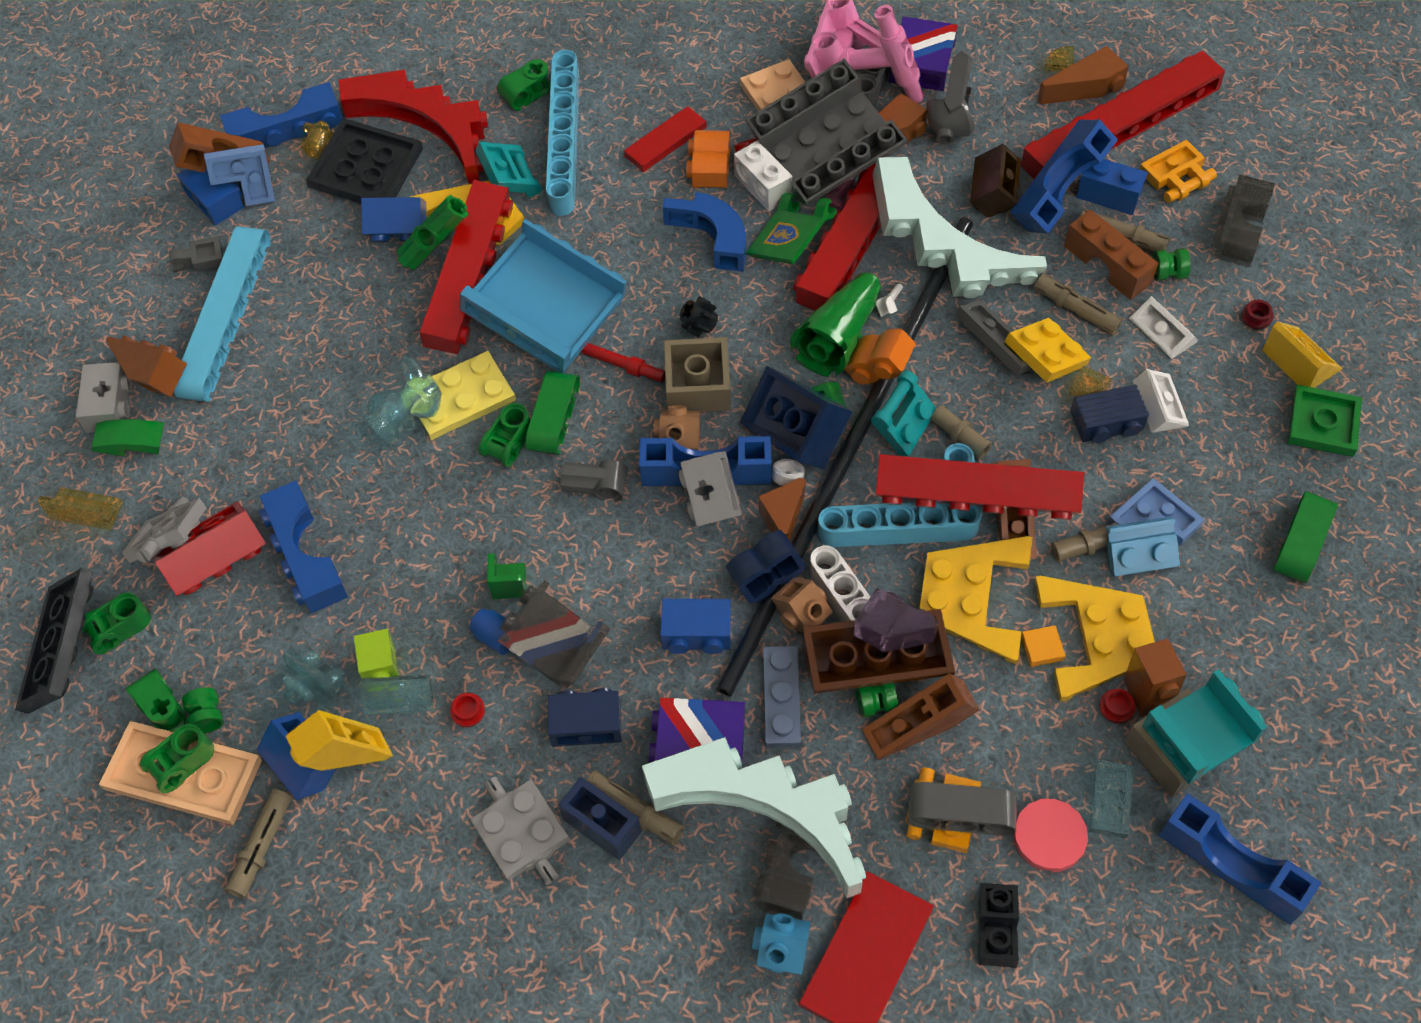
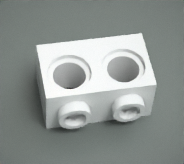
[734,140,792,212]

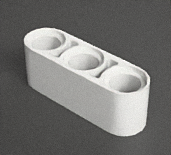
[810,545,878,622]

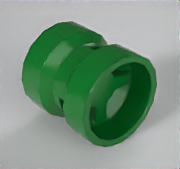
[1152,248,1191,281]
[855,683,898,718]
[182,687,224,734]

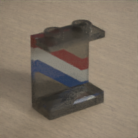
[498,580,610,689]

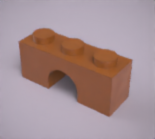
[169,122,270,173]
[1064,209,1158,300]

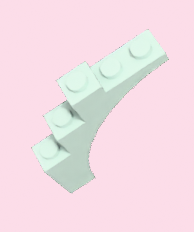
[872,157,1047,298]
[642,737,866,898]

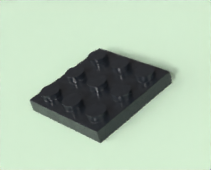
[306,118,423,203]

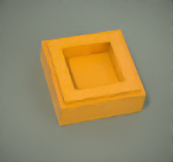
[1021,625,1066,667]

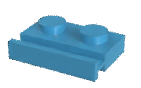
[1105,516,1180,576]

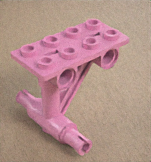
[804,0,925,103]

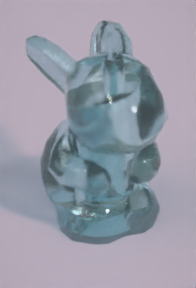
[364,356,442,446]

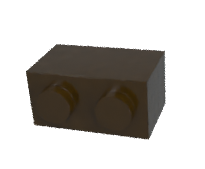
[970,143,1021,217]

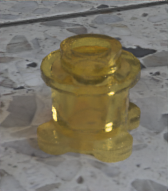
[301,121,334,159]

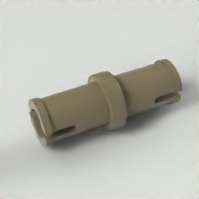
[931,405,992,459]
[1051,523,1117,563]

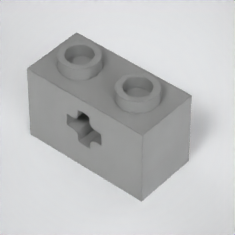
[76,362,133,433]
[679,451,742,526]

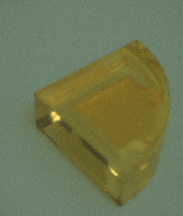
[1044,46,1074,72]
[1069,366,1112,396]

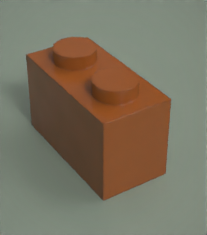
[1124,638,1187,717]

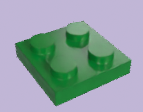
[1287,385,1362,457]

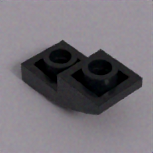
[978,883,1019,968]

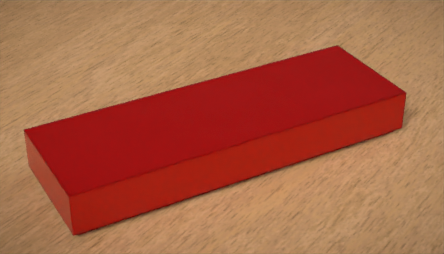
[624,106,707,172]

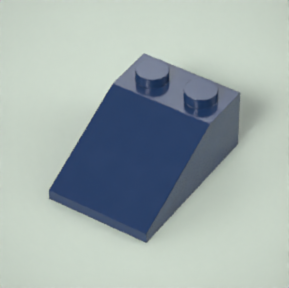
[739,366,853,469]

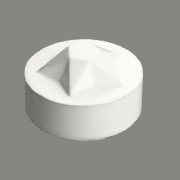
[771,459,805,486]

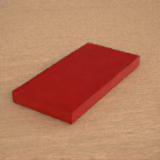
[799,871,934,1023]

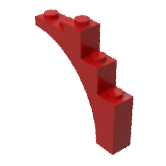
[338,69,489,184]

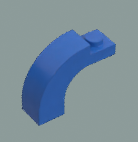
[663,192,746,272]

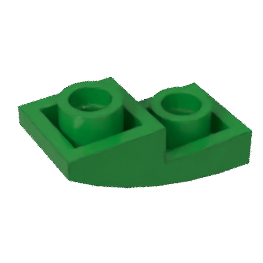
[91,419,164,457]

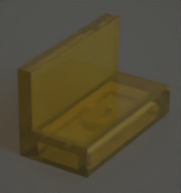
[37,487,123,531]

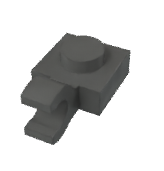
[169,236,223,273]

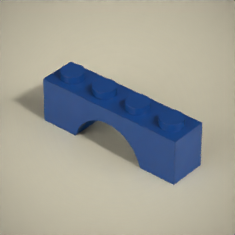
[220,82,343,148]
[1010,119,1118,234]
[639,436,771,486]
[259,480,348,613]
[1159,793,1322,925]

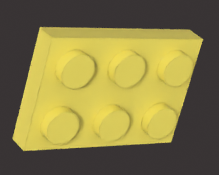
[404,351,516,440]

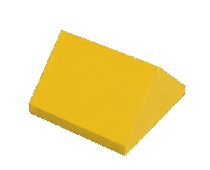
[1262,321,1343,388]

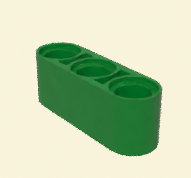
[526,370,580,455]
[1273,491,1338,584]

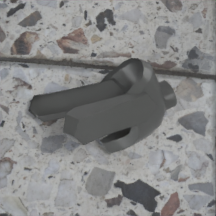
[926,51,975,144]

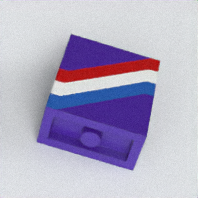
[889,16,958,91]
[649,698,745,763]

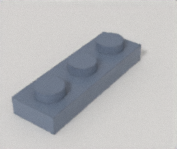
[763,646,801,748]

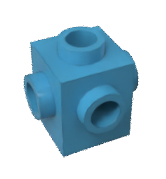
[752,913,811,975]

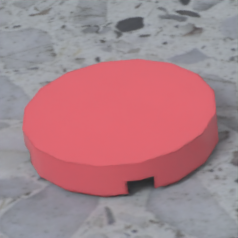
[1014,799,1088,872]

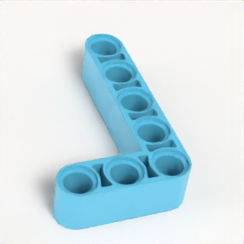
[817,443,982,547]

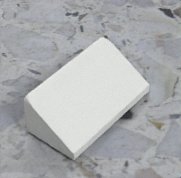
[1129,296,1198,359]
[1133,369,1189,433]

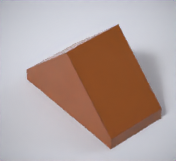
[759,478,806,541]

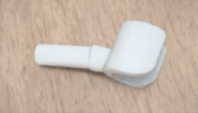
[875,284,903,317]

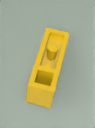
[286,710,393,771]

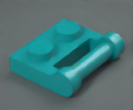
[475,142,542,197]
[871,370,937,456]

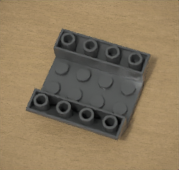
[746,58,908,205]

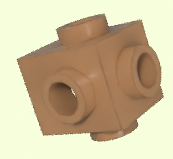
[653,405,700,449]
[771,577,833,632]

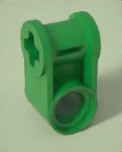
[497,59,551,111]
[478,403,530,468]
[82,592,151,654]
[125,668,187,732]
[139,724,214,794]

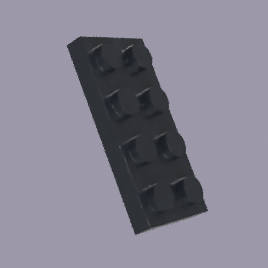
[15,568,94,714]

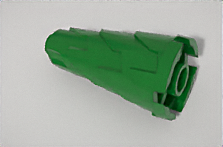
[790,272,882,377]

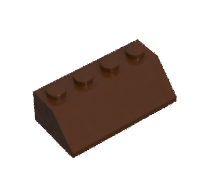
[802,609,955,694]

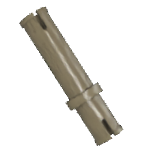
[1080,208,1171,252]
[1034,273,1123,336]
[587,770,685,846]
[224,789,293,899]

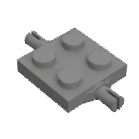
[122,496,207,563]
[470,777,571,885]

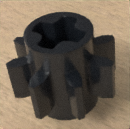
[680,296,718,337]

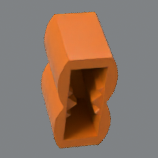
[686,130,731,188]
[844,329,916,385]

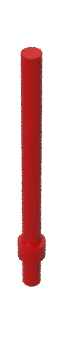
[580,343,665,383]

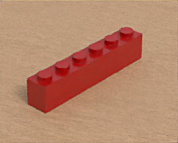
[793,162,881,311]
[420,180,513,354]
[875,454,1085,520]

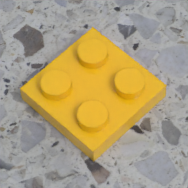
[1004,318,1092,383]

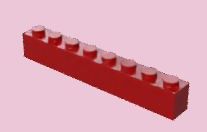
[1021,50,1225,179]

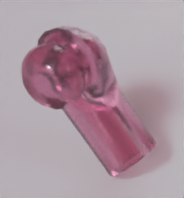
[826,178,856,211]

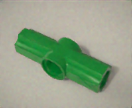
[396,195,469,271]

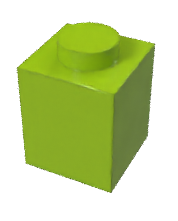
[354,628,399,687]

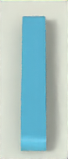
[546,50,580,216]
[174,226,271,402]

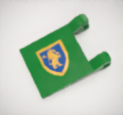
[746,193,837,265]

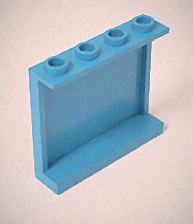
[460,219,627,373]

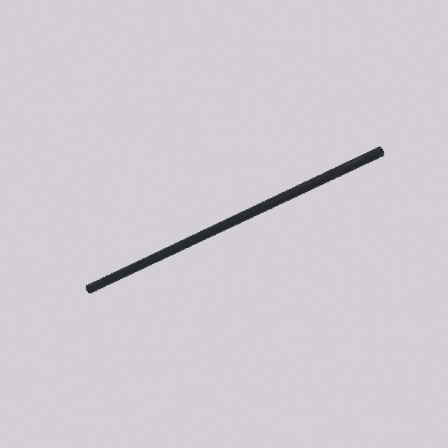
[716,217,973,697]

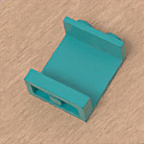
[1142,669,1267,785]

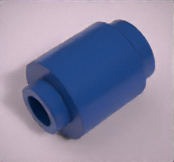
[469,608,520,655]

